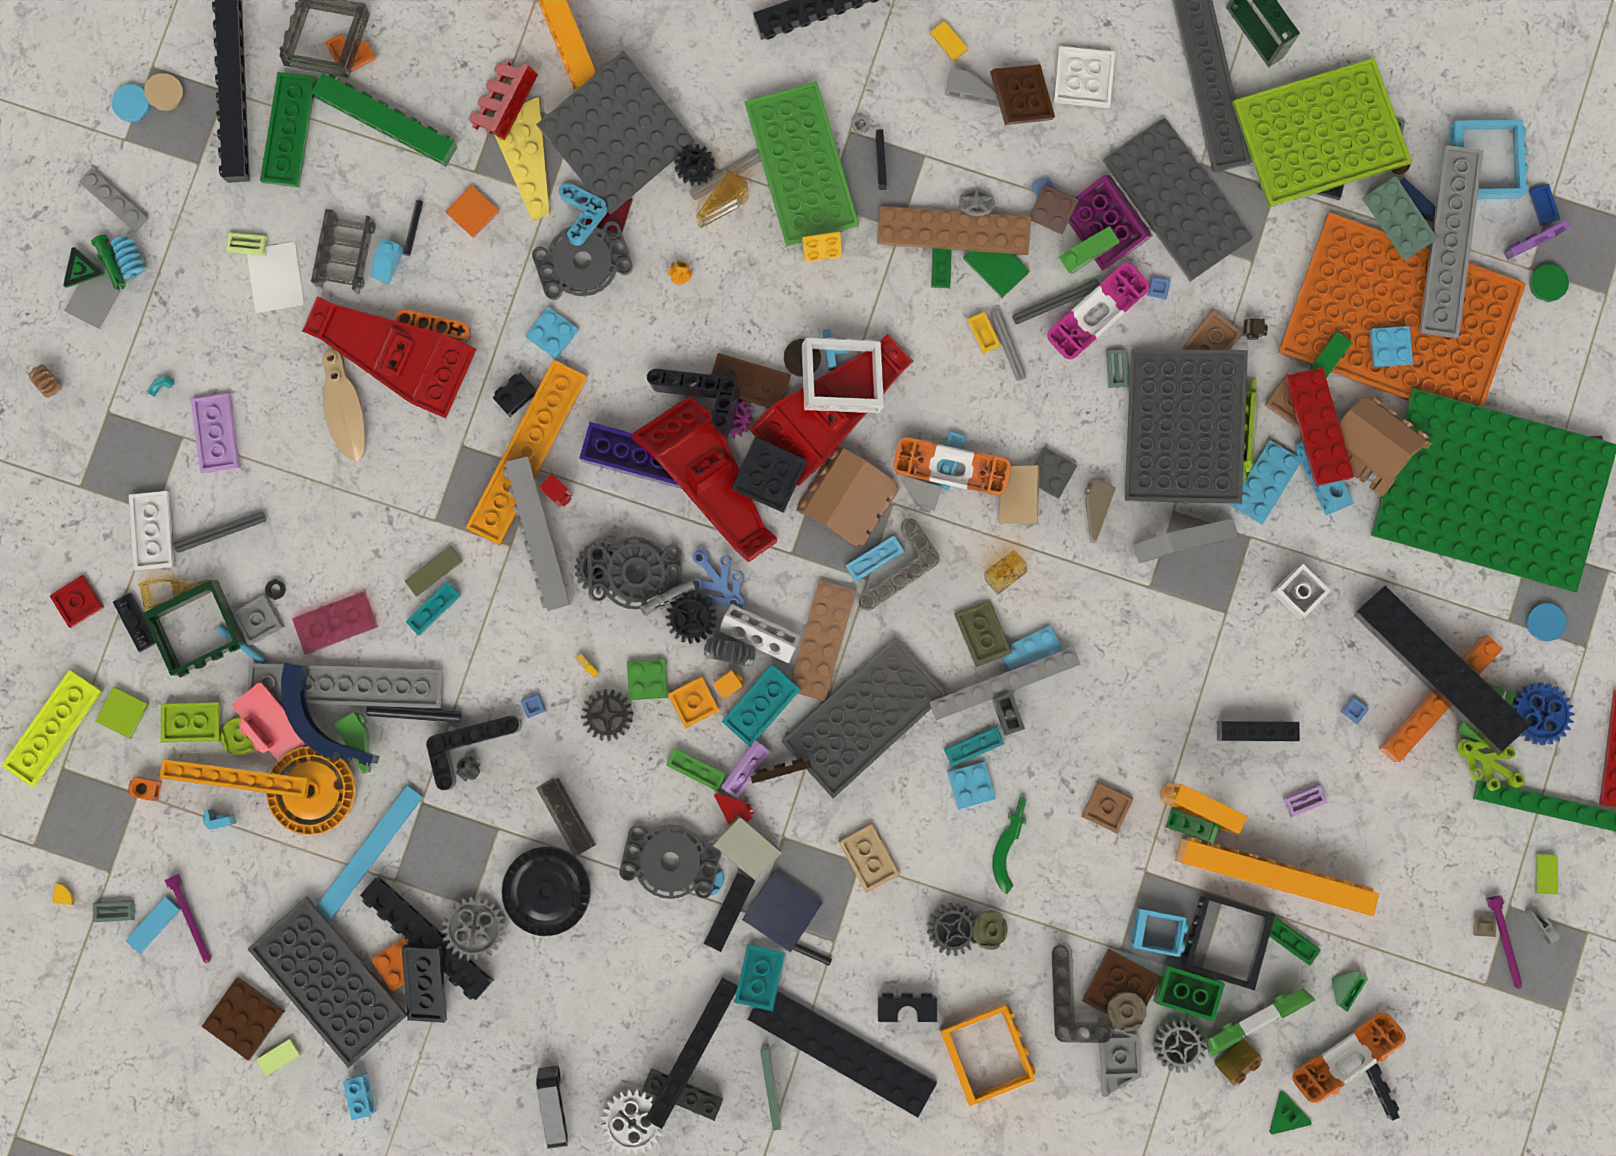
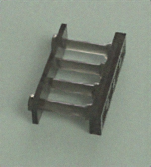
[311,209,376,294]
[536,778,596,857]

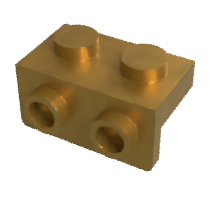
[1215,1038,1262,1086]

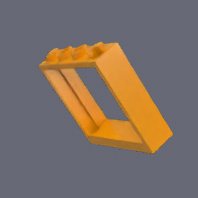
[1159,783,1248,834]
[939,1003,1037,1106]

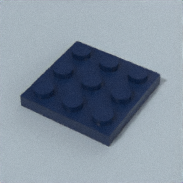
[742,870,823,952]

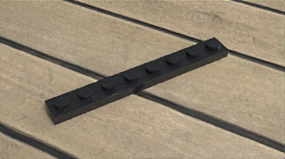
[644,977,738,1129]

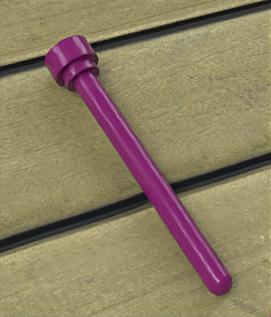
[164,874,211,963]
[1486,895,1522,989]

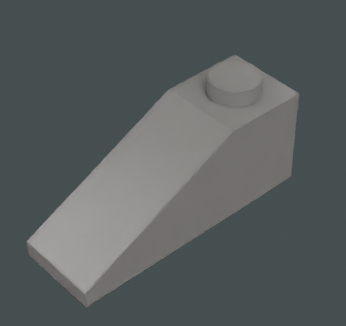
[945,67,1000,107]

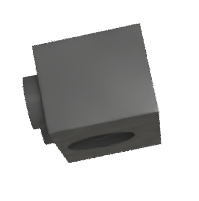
[992,692,1025,736]

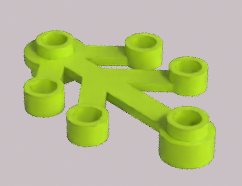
[1457,739,1525,791]

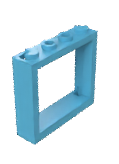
[1449,120,1528,200]

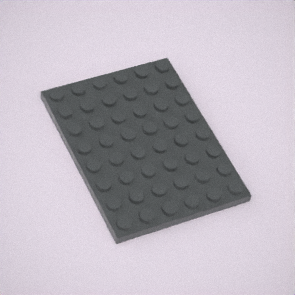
[1125,350,1248,504]

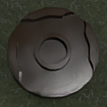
[784,339,821,377]

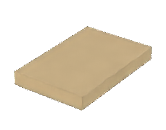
[999,465,1039,524]
[838,823,900,893]

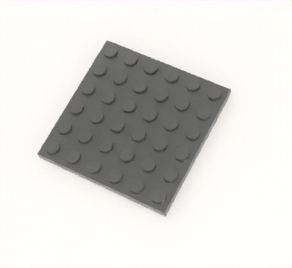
[536,51,695,215]

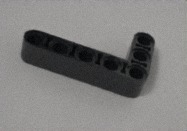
[647,369,740,436]
[426,716,522,790]

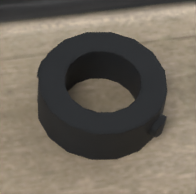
[265,579,286,600]

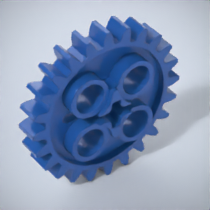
[1512,682,1575,745]

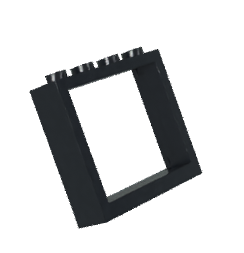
[1182,893,1275,991]

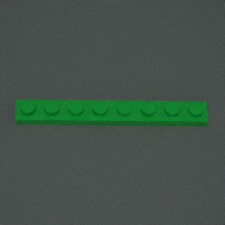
[1473,780,1616,832]

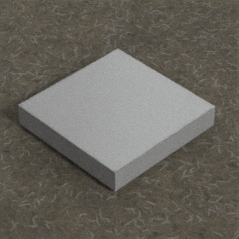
[232,594,284,646]

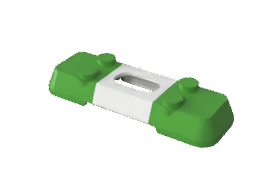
[1206,988,1315,1058]

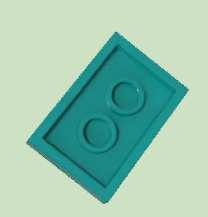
[734,944,786,1012]

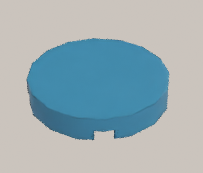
[1526,603,1567,642]

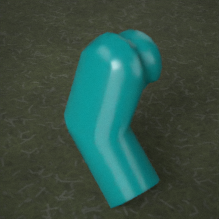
[146,375,174,397]

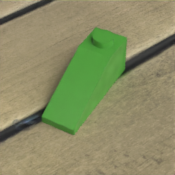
[1059,226,1120,274]
[334,712,371,774]

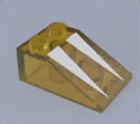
[696,170,749,228]

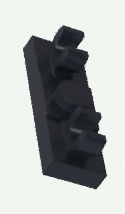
[113,593,156,652]

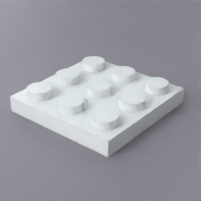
[1053,46,1115,109]

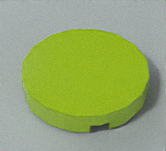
[220,717,255,755]

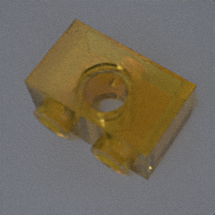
[984,550,1027,595]

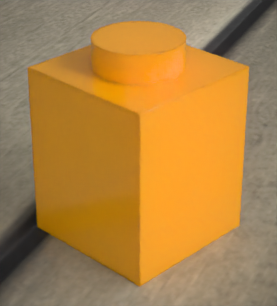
[713,670,744,700]

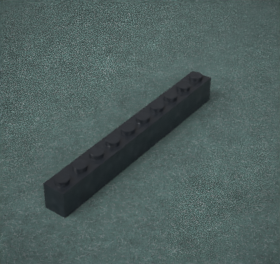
[212,0,250,183]

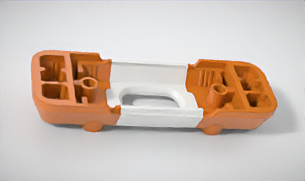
[893,437,1011,495]
[1292,1013,1406,1103]

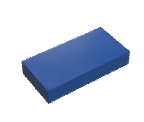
[1529,184,1560,226]

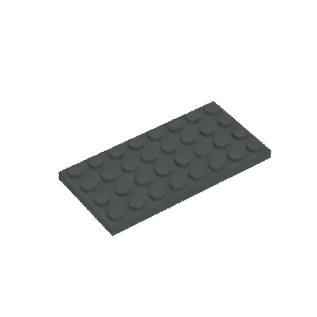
[1103,117,1253,282]
[781,638,947,799]
[248,896,408,1068]

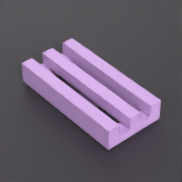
[1283,784,1328,817]

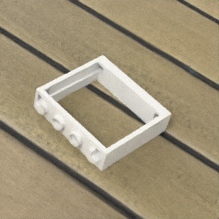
[802,336,884,413]

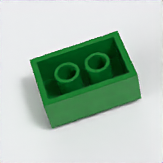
[1153,964,1225,1022]

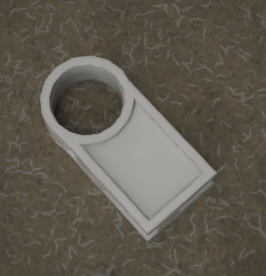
[1525,906,1559,945]

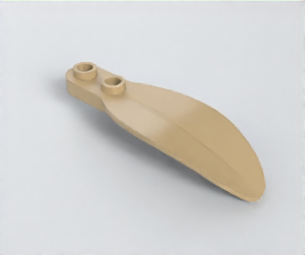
[322,350,365,461]

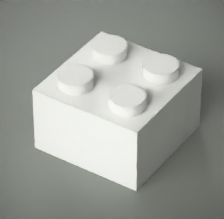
[1271,564,1331,620]

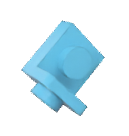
[203,810,236,829]

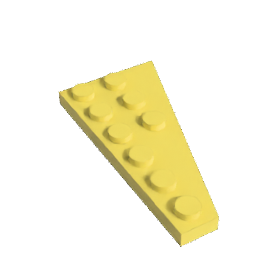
[492,97,550,221]

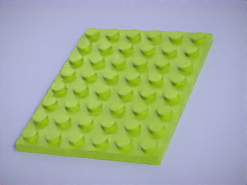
[1232,58,1412,208]

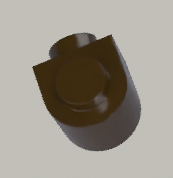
[1243,319,1268,340]

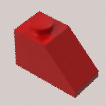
[714,793,754,825]

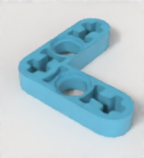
[559,183,607,246]

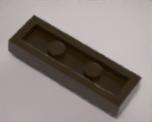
[751,758,811,784]

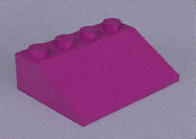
[1068,175,1153,271]

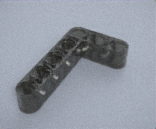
[859,518,940,611]
[1052,943,1114,1043]

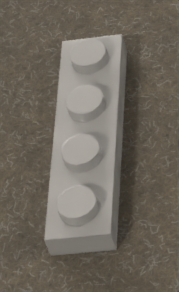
[79,168,148,232]

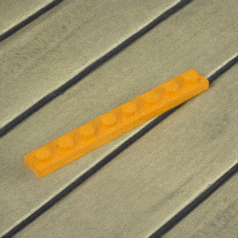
[159,759,310,798]

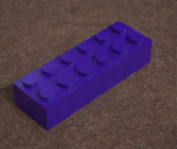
[579,422,681,489]

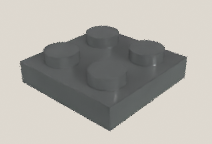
[1034,447,1078,499]

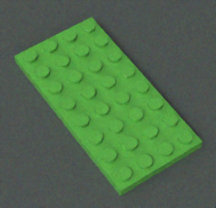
[744,81,859,247]

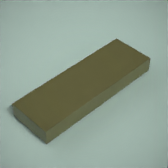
[405,546,463,596]

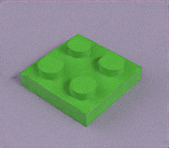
[627,659,668,700]

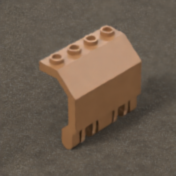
[1339,396,1432,497]

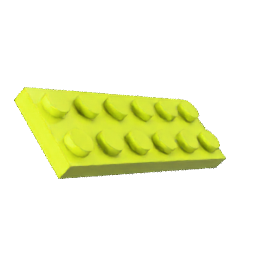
[1,670,103,788]

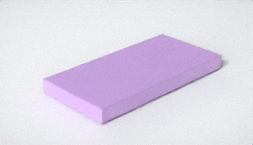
[191,393,240,474]

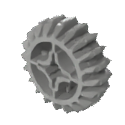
[1153,1019,1207,1073]

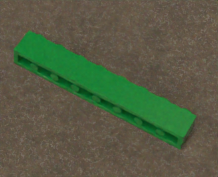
[311,73,457,167]

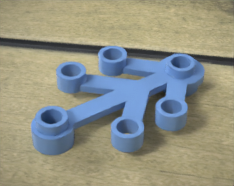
[692,549,744,609]

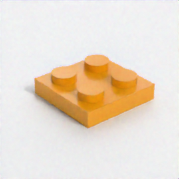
[668,677,719,729]

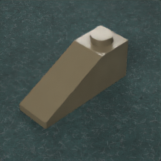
[1084,480,1116,543]

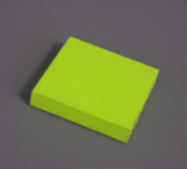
[95,687,149,739]

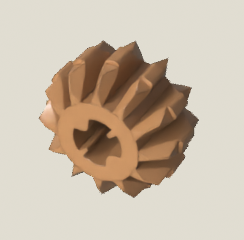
[28,364,61,398]

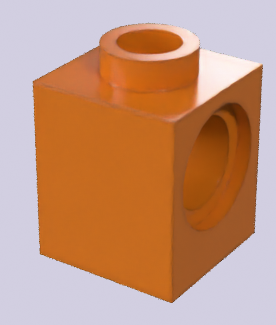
[128,777,162,801]

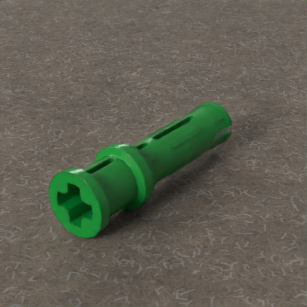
[91,235,126,291]

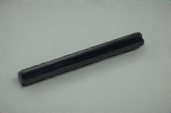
[366,706,462,723]

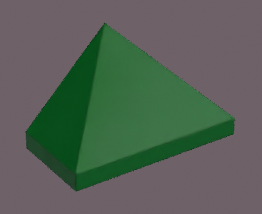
[1331,971,1368,1012]

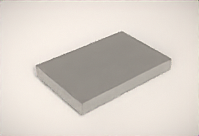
[64,262,127,329]

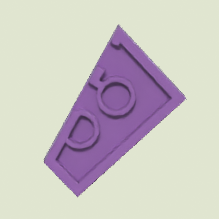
[1504,219,1572,260]

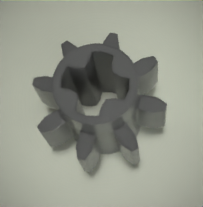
[456,756,481,781]

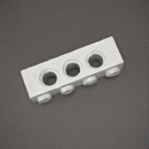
[719,604,801,663]

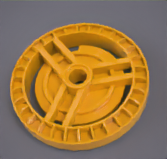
[266,746,356,835]

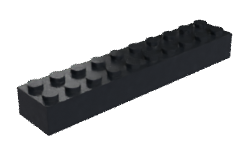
[1355,586,1531,756]

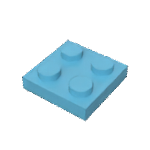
[525,307,579,360]
[1369,326,1413,368]
[948,762,996,810]

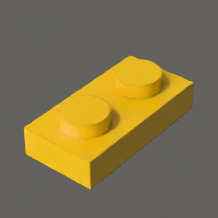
[967,312,1001,354]

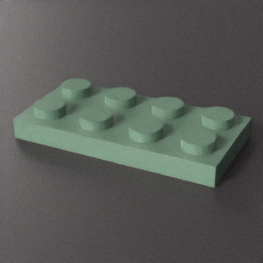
[1362,176,1438,261]

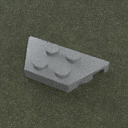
[1098,1019,1142,1097]

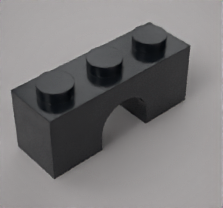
[878,992,937,1022]

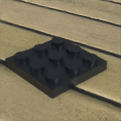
[731,437,808,513]

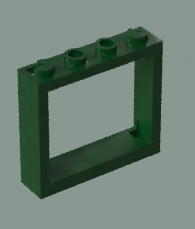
[1226,0,1300,68]
[143,580,246,678]

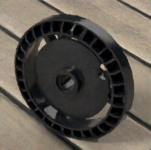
[501,846,591,936]

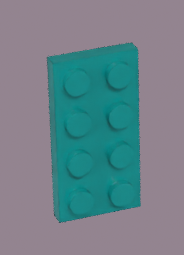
[721,664,801,747]

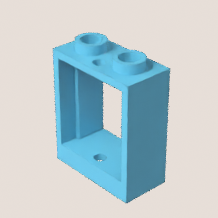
[1131,908,1188,957]

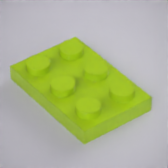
[161,702,221,743]

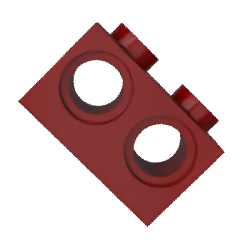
[539,474,573,508]

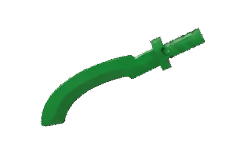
[992,797,1027,894]

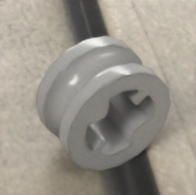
[852,116,869,134]

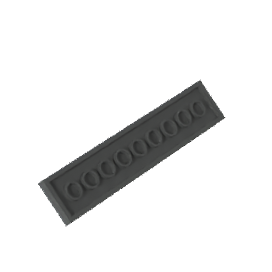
[1172,0,1251,172]

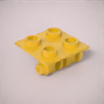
[802,231,842,262]

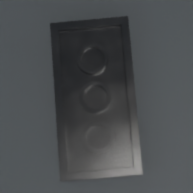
[402,944,447,1023]

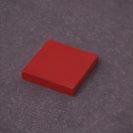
[50,575,104,628]

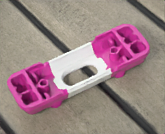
[1047,263,1149,360]

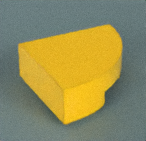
[576,654,599,678]
[52,883,74,905]

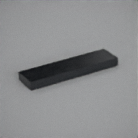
[704,873,755,952]

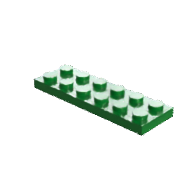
[260,72,316,188]

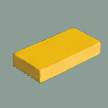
[930,20,968,62]

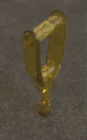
[138,579,209,610]

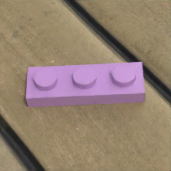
[721,740,771,799]

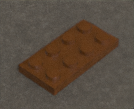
[708,353,791,408]

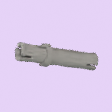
[640,579,695,616]

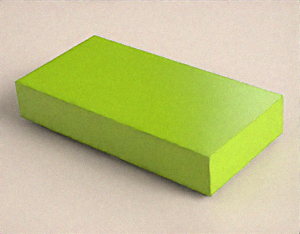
[1536,854,1558,894]

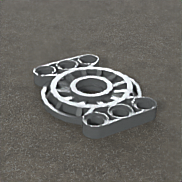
[532,221,634,300]
[587,536,683,610]
[619,824,722,899]

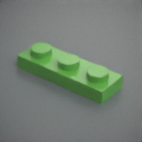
[666,748,727,792]

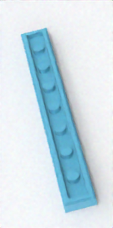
[316,785,423,922]

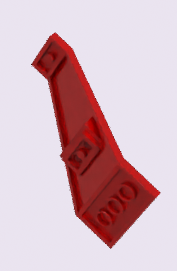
[302,296,477,418]
[749,333,914,486]
[632,396,777,562]

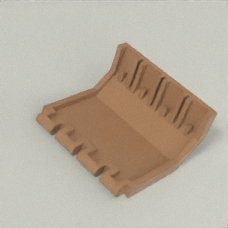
[796,447,899,547]

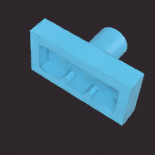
[823,329,848,371]

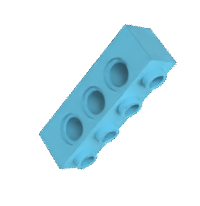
[1294,442,1354,516]

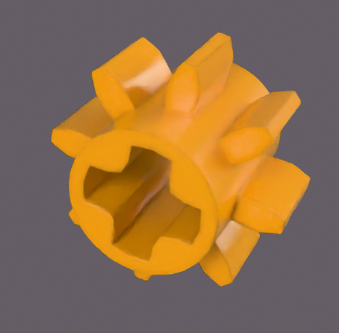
[668,261,693,285]

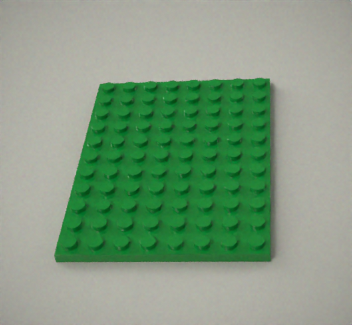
[1371,388,1616,592]

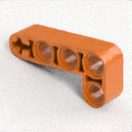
[395,309,471,348]

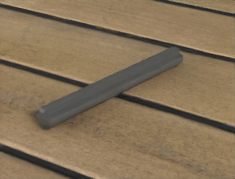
[1012,279,1100,324]
[173,512,266,553]

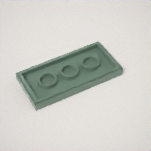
[760,1044,782,1131]

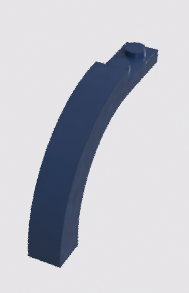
[281,662,380,766]

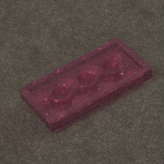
[292,591,378,655]

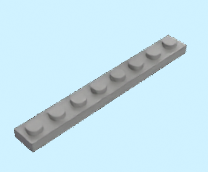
[929,646,1081,720]

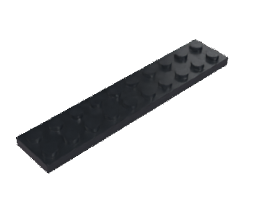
[747,991,937,1118]

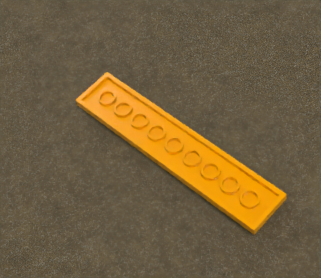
[466,360,588,546]

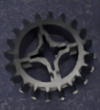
[665,592,717,644]

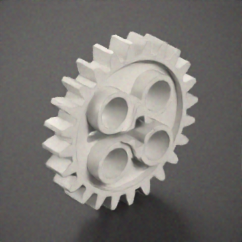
[601,1089,665,1155]

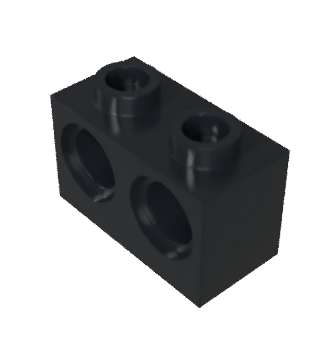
[492,373,537,417]

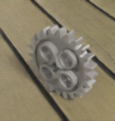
[441,897,506,961]

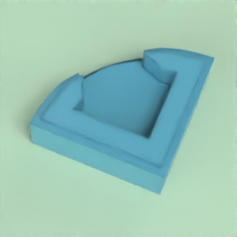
[707,871,724,896]

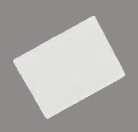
[247,242,304,313]

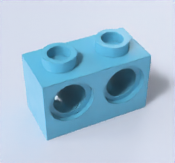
[343,1073,376,1120]

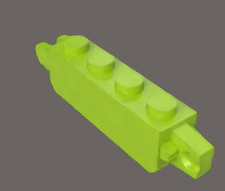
[1243,377,1258,482]

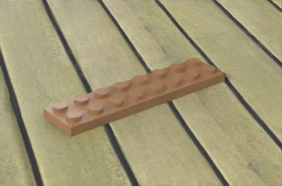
[877,206,1031,255]

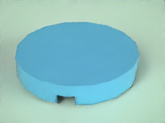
[112,84,151,122]

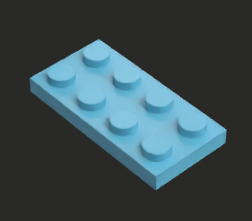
[1229,440,1301,525]

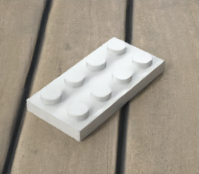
[129,491,175,571]

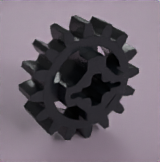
[674,144,715,186]

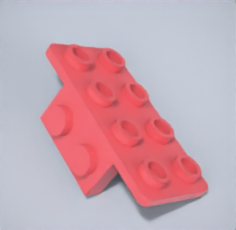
[232,682,306,761]

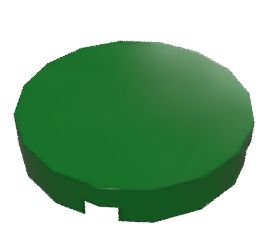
[1529,264,1569,302]

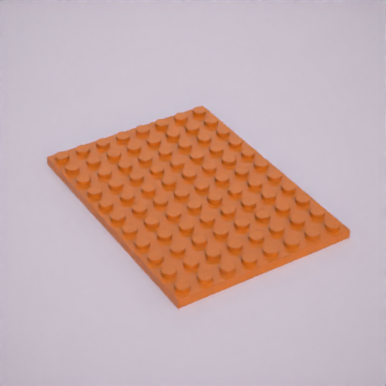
[1278,212,1526,407]

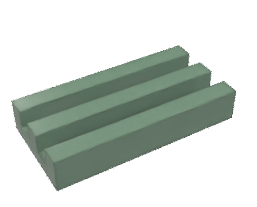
[1106,349,1128,388]
[93,900,134,922]

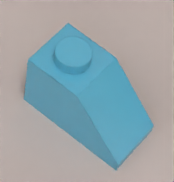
[371,237,404,284]

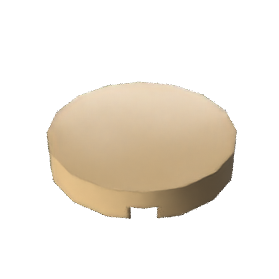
[144,73,183,111]

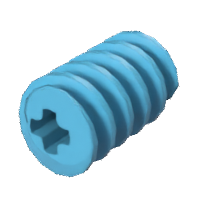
[111,236,146,279]

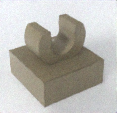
[1474,916,1496,937]

